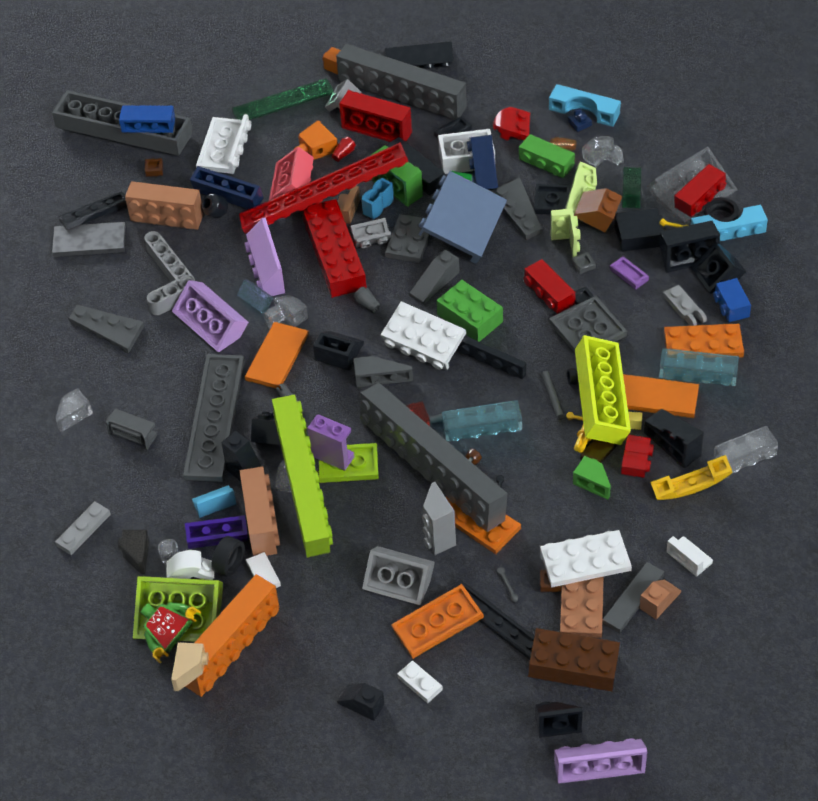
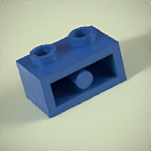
[713,278,751,322]

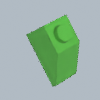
[573,456,611,500]

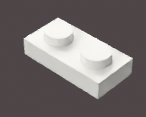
[397,661,442,703]

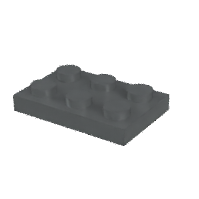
[385,214,430,263]

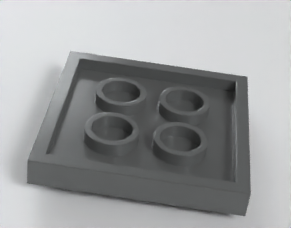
[549,296,628,353]

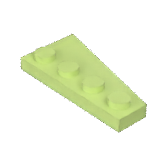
[565,161,597,213]

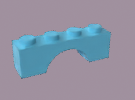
[549,84,621,127]
[691,205,768,241]

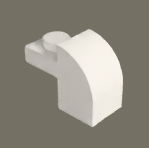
[167,550,214,580]

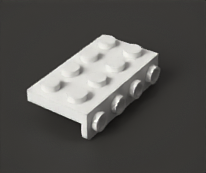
[196,114,251,174]
[381,301,466,371]
[540,530,632,587]

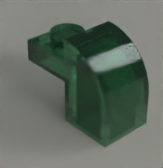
[622,167,641,208]

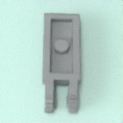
[663,285,707,326]

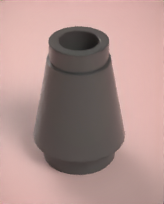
[354,287,381,313]

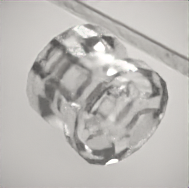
[158,539,179,564]

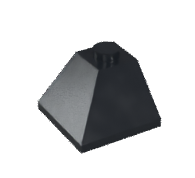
[691,242,746,293]
[535,702,583,738]

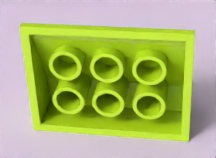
[133,576,223,642]

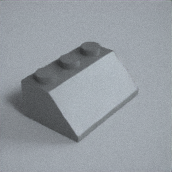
[422,482,456,555]
[362,546,435,605]

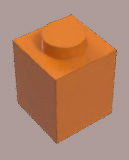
[323,47,341,75]

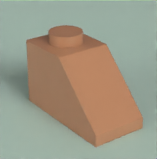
[640,579,681,620]

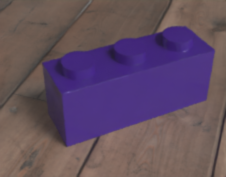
[185,515,248,549]

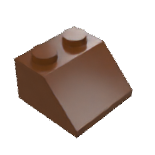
[574,188,622,232]

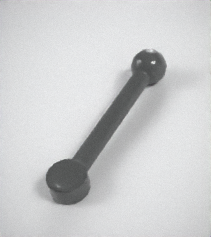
[497,567,519,602]

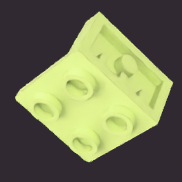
[551,209,580,257]

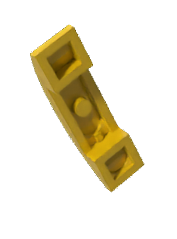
[650,455,733,500]

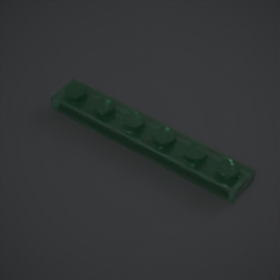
[232,78,333,120]

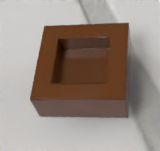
[145,158,163,177]
[540,570,561,592]

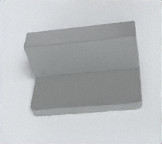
[325,79,361,112]

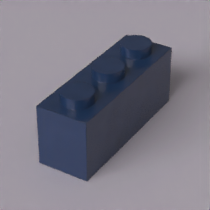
[467,135,498,189]

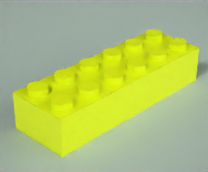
[575,335,631,445]

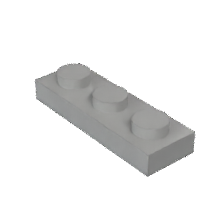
[55,501,111,555]

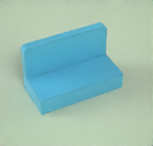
[192,485,237,518]

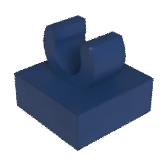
[568,108,592,132]

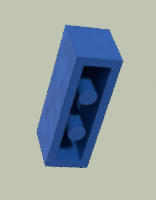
[119,105,175,133]

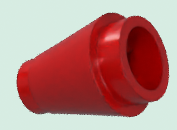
[331,137,356,162]

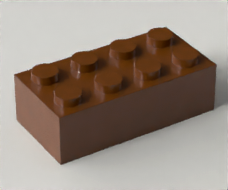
[528,628,620,692]

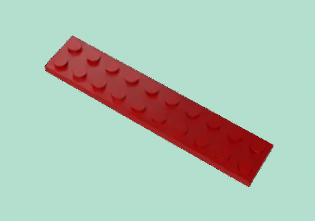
[239,142,409,234]

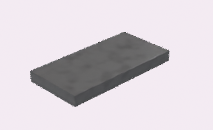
[52,222,126,257]

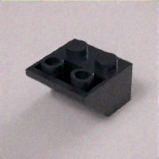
[313,331,364,370]
[250,412,280,445]

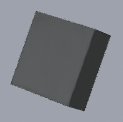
[571,252,596,274]

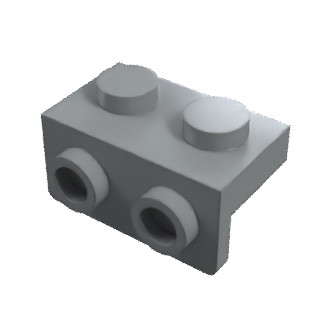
[350,218,391,248]

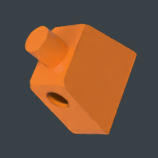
[294,120,338,160]

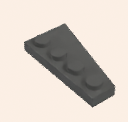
[491,178,542,240]
[69,305,144,353]

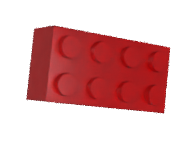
[339,90,412,142]

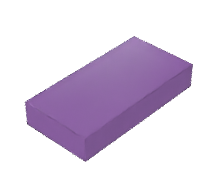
[610,256,649,290]

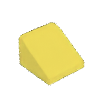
[628,412,642,430]

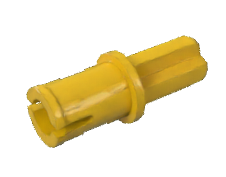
[574,423,591,453]

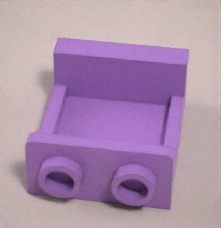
[307,414,355,471]

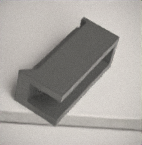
[105,408,158,450]

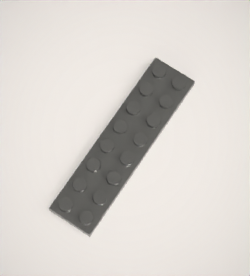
[183,354,245,482]

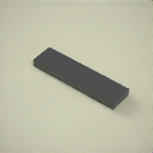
[602,562,664,633]

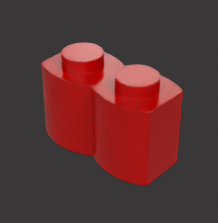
[621,434,654,478]

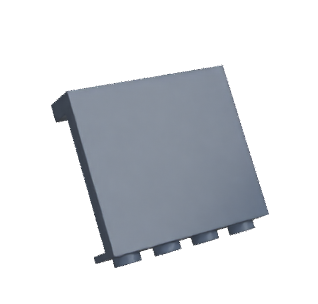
[418,171,507,264]

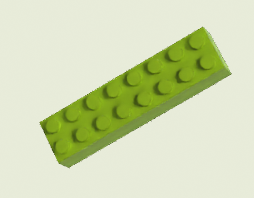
[272,394,333,557]

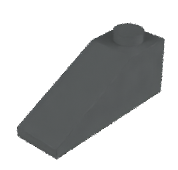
[410,250,460,304]
[353,356,413,387]

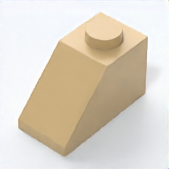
[171,643,209,691]

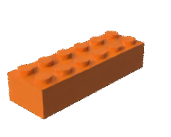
[185,574,279,697]

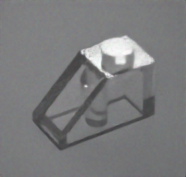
[55,388,93,433]

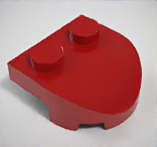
[493,107,530,141]

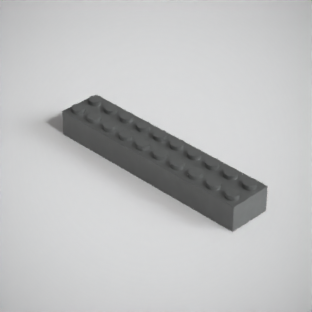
[360,383,508,532]

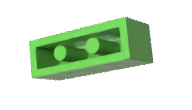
[519,134,575,178]

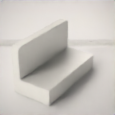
[667,536,713,577]

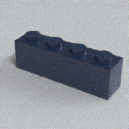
[190,166,264,209]

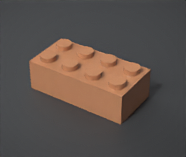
[125,181,204,230]
[240,467,280,556]

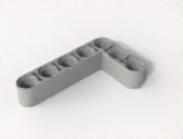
[144,231,195,315]

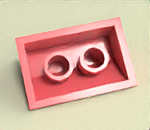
[269,147,314,200]

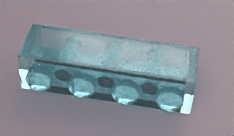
[659,348,739,386]
[441,400,522,441]

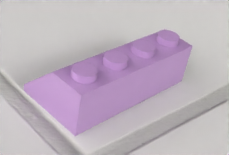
[244,218,285,298]
[172,280,249,352]
[554,739,647,784]

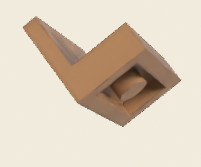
[337,186,361,224]

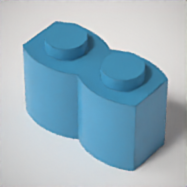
[362,178,394,219]

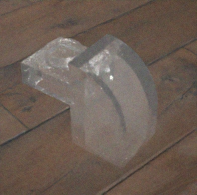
[582,136,624,167]
[264,296,308,328]

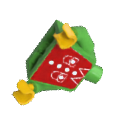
[140,602,201,663]

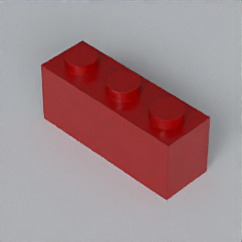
[674,164,726,217]
[524,259,575,314]

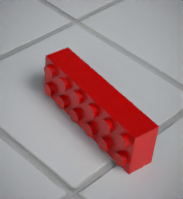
[302,199,367,298]

